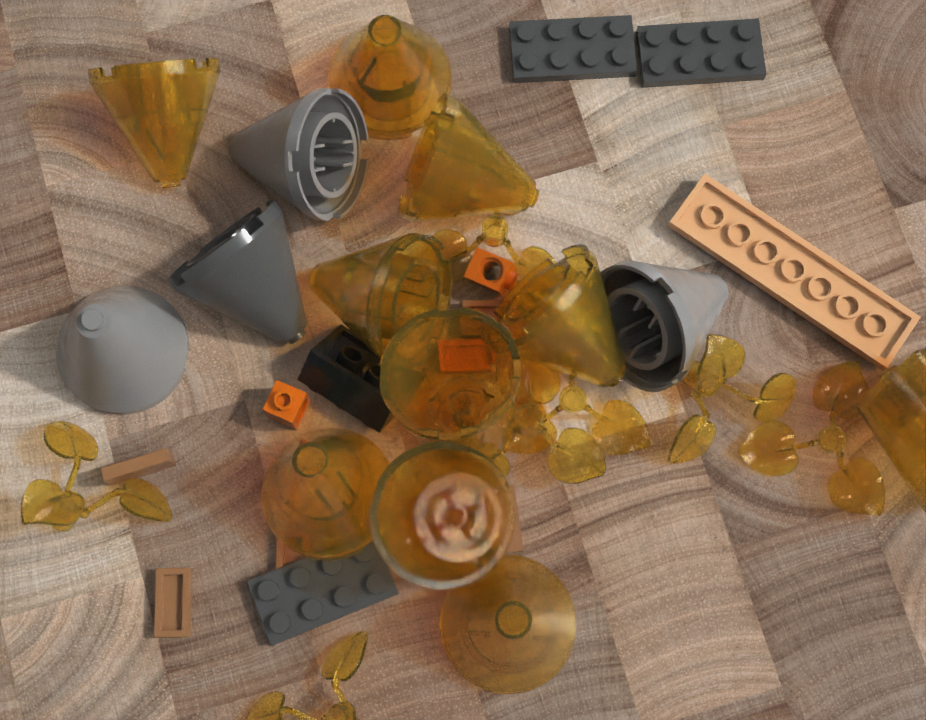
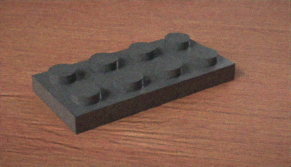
[509,15,637,83]
[636,18,767,88]
[247,530,399,646]

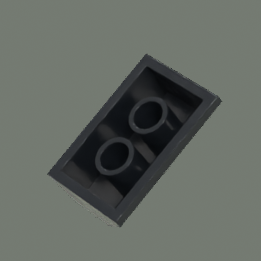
[297,324,422,433]

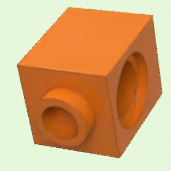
[463,247,518,297]
[262,380,311,430]

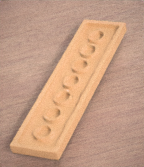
[668,173,921,371]

